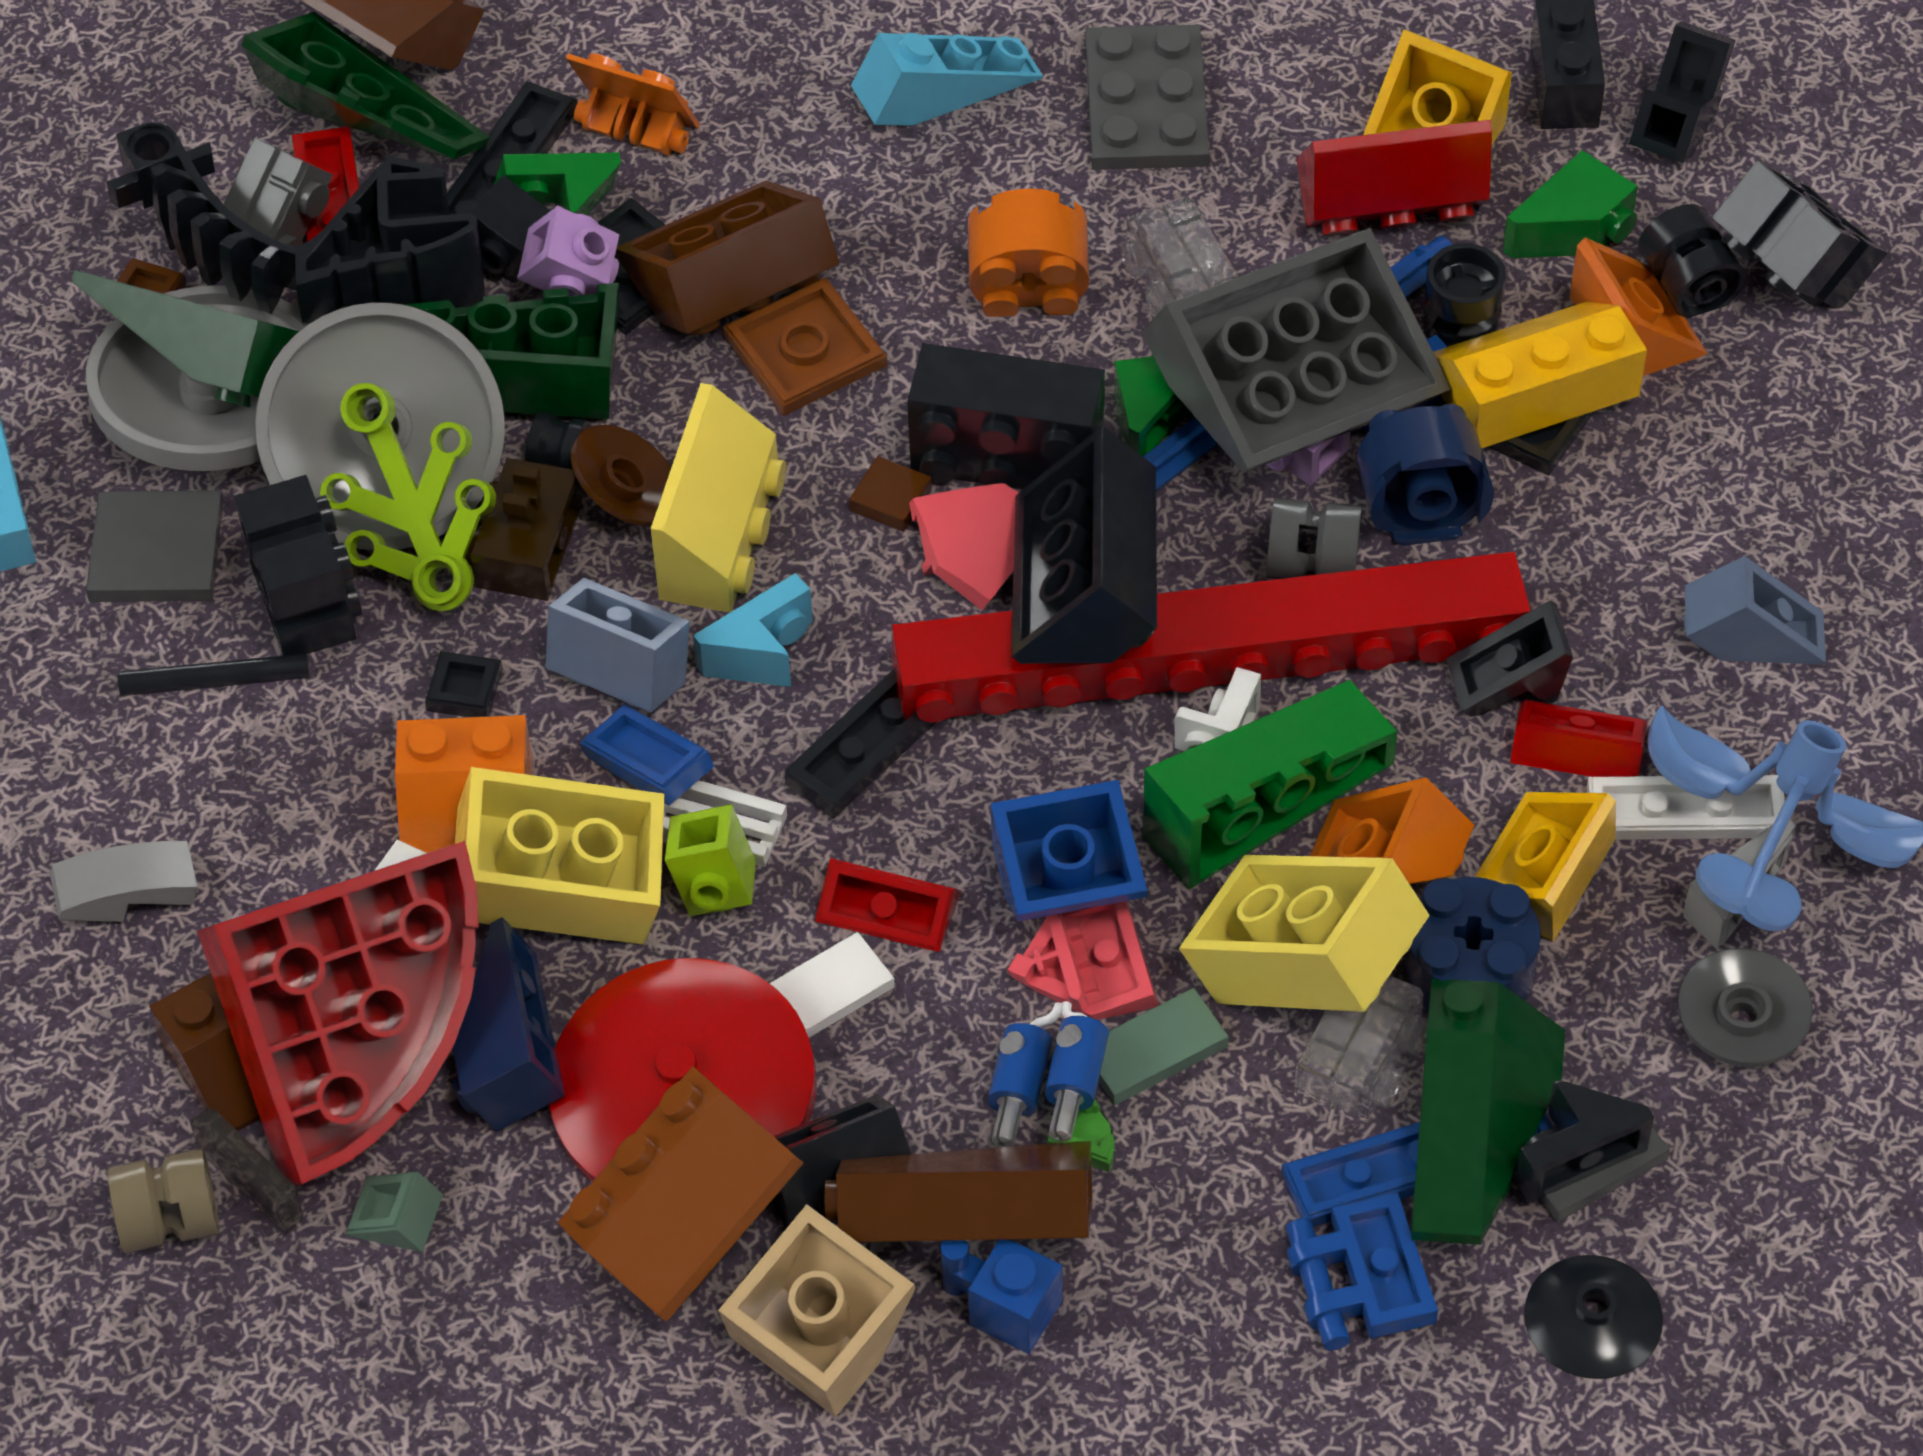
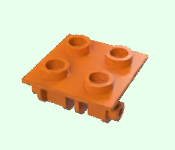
[566,53,700,156]

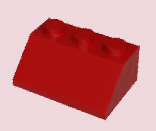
[1297,120,1492,236]

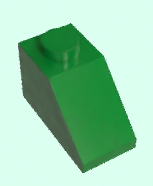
[1503,150,1638,258]

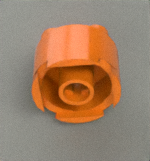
[968,188,1089,317]

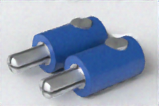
[987,1001,1109,1147]

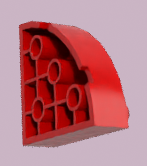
[197,840,479,1187]

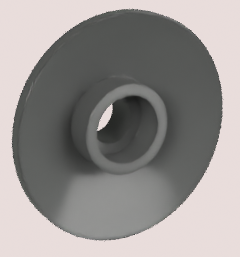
[1678,948,1813,1067]

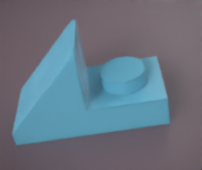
[693,573,813,687]

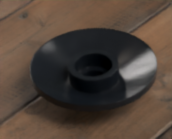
[1524,1255,1663,1379]

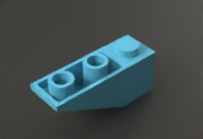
[851,33,1044,126]

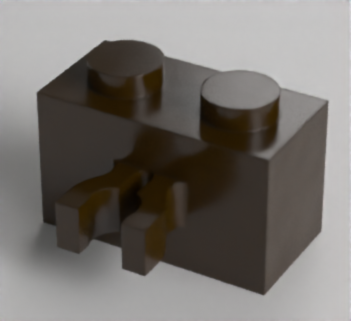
[465,458,582,601]

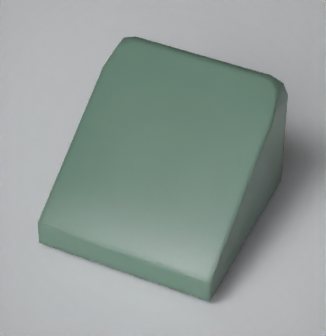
[346,1172,443,1252]

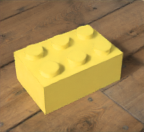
[455,767,664,945]
[1179,855,1430,1012]

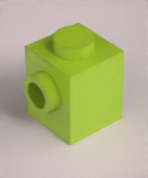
[665,804,756,916]

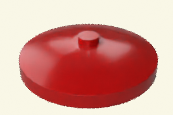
[549,958,817,1181]

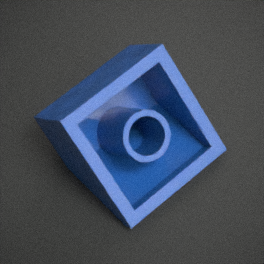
[991,779,1147,921]

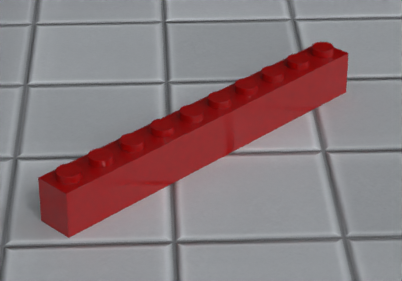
[892,551,1531,723]

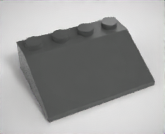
[1142,228,1451,473]

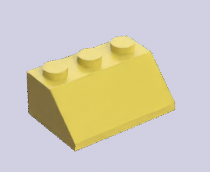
[651,383,786,613]

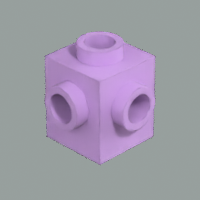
[517,206,619,296]

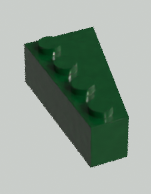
[405,283,618,419]

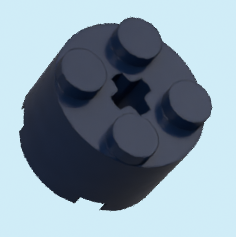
[1357,404,1494,546]
[1403,877,1541,1013]

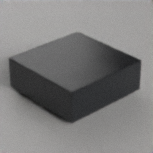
[425,651,503,717]

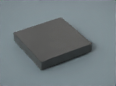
[86,490,224,602]

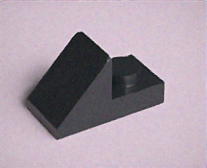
[1446,600,1573,717]
[1515,1080,1654,1203]

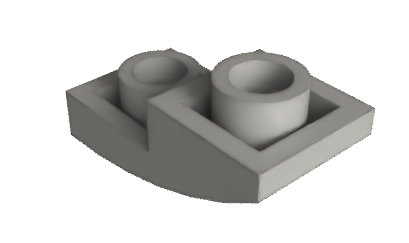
[50,841,198,922]

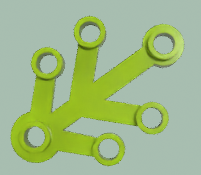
[320,383,496,611]

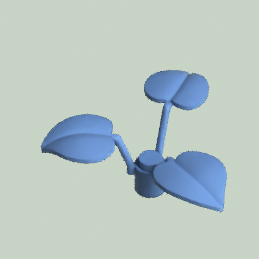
[1648,705,1923,931]

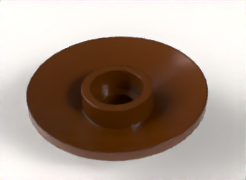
[571,425,672,527]

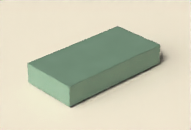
[1098,988,1229,1106]

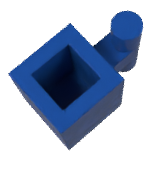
[941,1239,1063,1355]

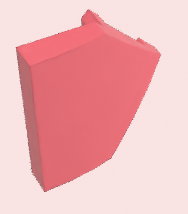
[909,483,1019,610]
[1007,901,1159,1020]

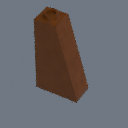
[825,1141,1093,1242]

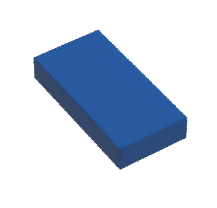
[580,704,714,806]

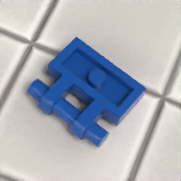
[1285,1192,1438,1351]

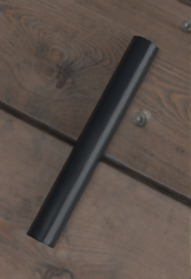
[118,653,310,696]

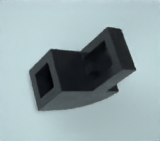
[1629,21,1736,163]

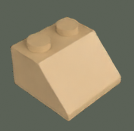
[718,1204,916,1417]

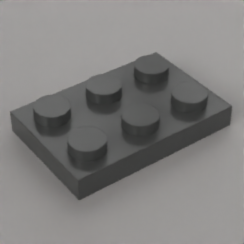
[1085,24,1209,170]

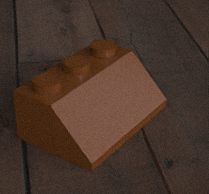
[557,1066,803,1322]

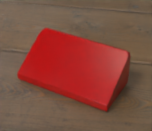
[1510,700,1648,777]
[815,858,962,952]

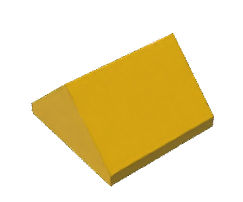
[1363,29,1512,144]
[1475,792,1616,942]

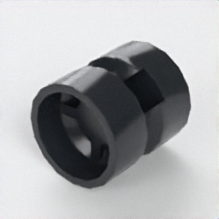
[1638,204,1746,318]
[1422,243,1506,347]

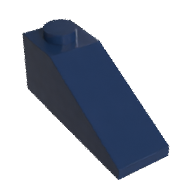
[452,917,565,1132]

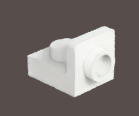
[1174,667,1261,751]

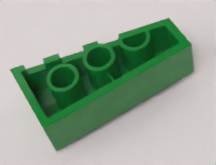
[1143,680,1397,890]

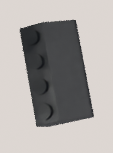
[1011,425,1157,664]

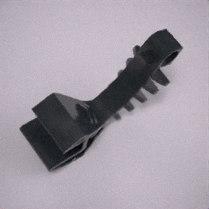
[106,122,486,324]

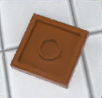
[723,277,888,416]

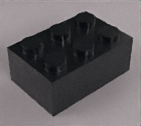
[907,343,1105,489]

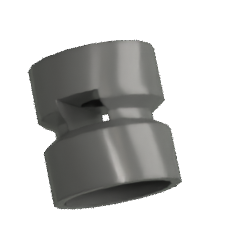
[1266,498,1362,579]

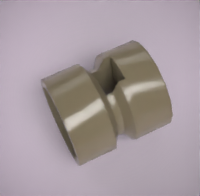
[107,1148,220,1254]

